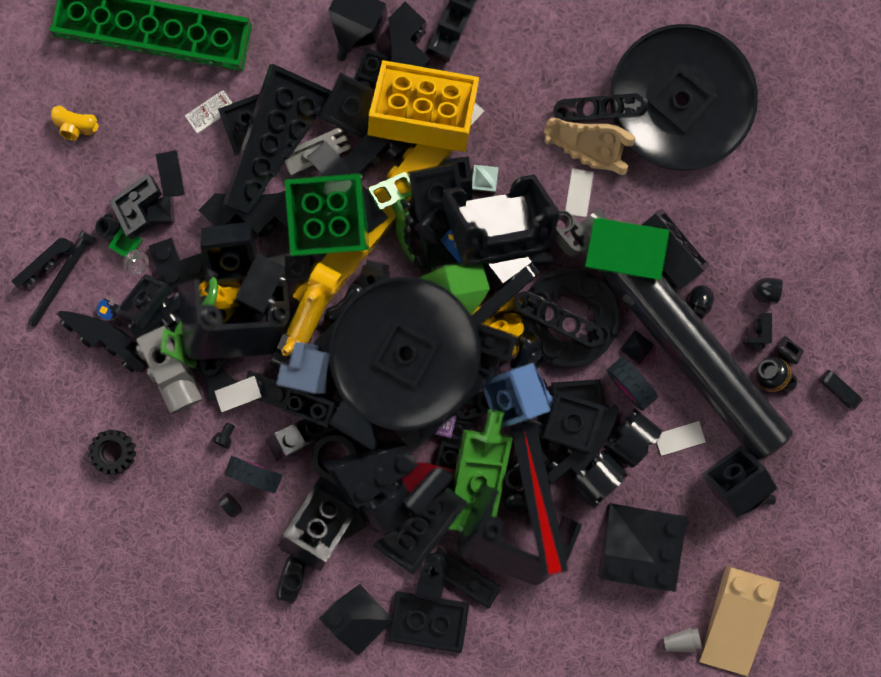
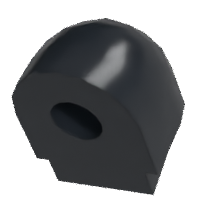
[359,260,391,289]
[752,278,783,305]
[686,285,714,318]

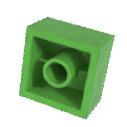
[420,263,490,315]

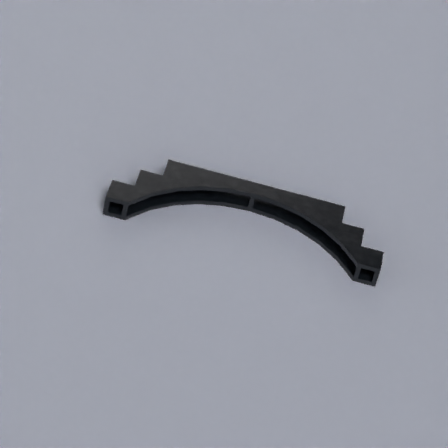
[198,1,430,237]

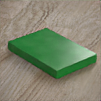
[585,217,669,281]

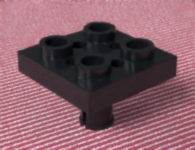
[218,93,260,156]

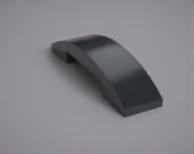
[307,142,388,233]

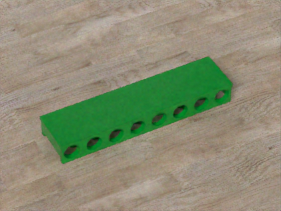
[49,0,253,71]

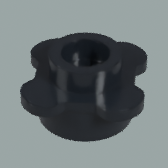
[95,214,121,242]

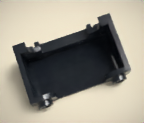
[442,174,560,265]

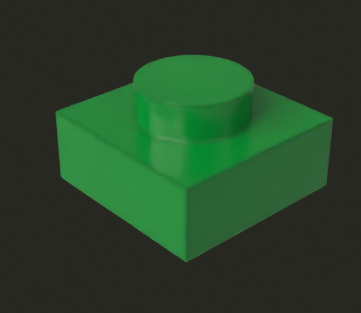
[108,226,144,261]

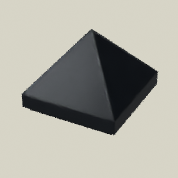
[620,330,654,364]
[777,336,804,365]

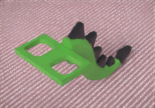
[367,172,425,270]
[161,269,218,368]

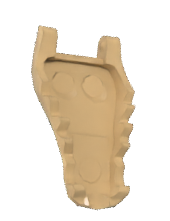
[544,118,636,175]

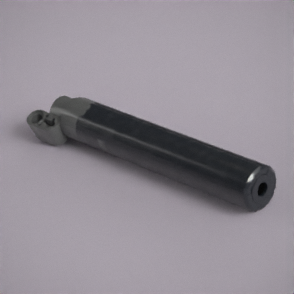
[554,208,793,461]

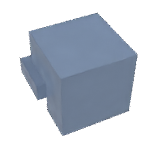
[277,341,331,394]

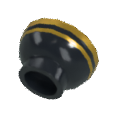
[755,357,791,392]

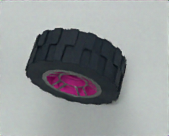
[606,357,658,411]
[224,456,283,494]

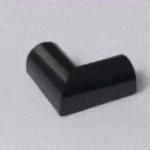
[403,467,452,514]

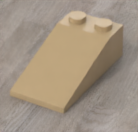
[699,565,780,676]

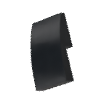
[354,48,390,89]
[436,417,472,470]

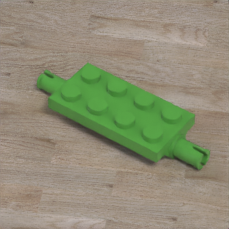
[449,409,513,557]

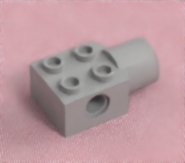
[136,326,203,414]

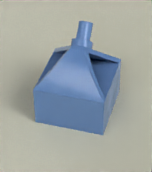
[483,363,555,428]

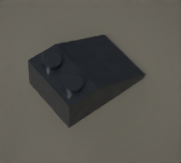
[278,476,359,572]

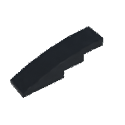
[427,0,478,63]

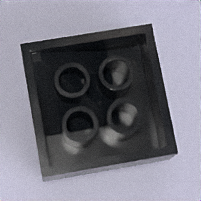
[598,503,687,592]

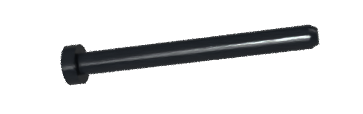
[28,230,96,327]

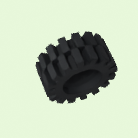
[88,430,136,475]

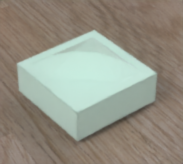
[472,165,498,193]

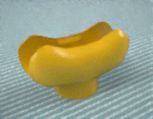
[51,106,98,141]

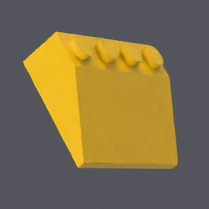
[368,60,479,152]

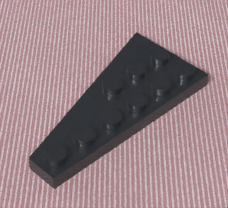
[223,64,331,213]

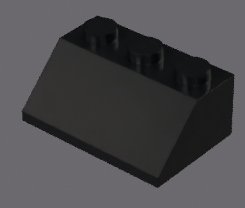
[642,209,709,290]

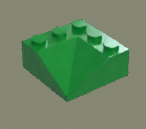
[285,174,369,256]

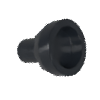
[212,422,235,449]

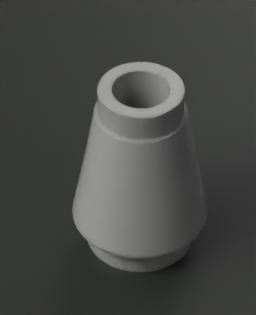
[664,627,702,652]

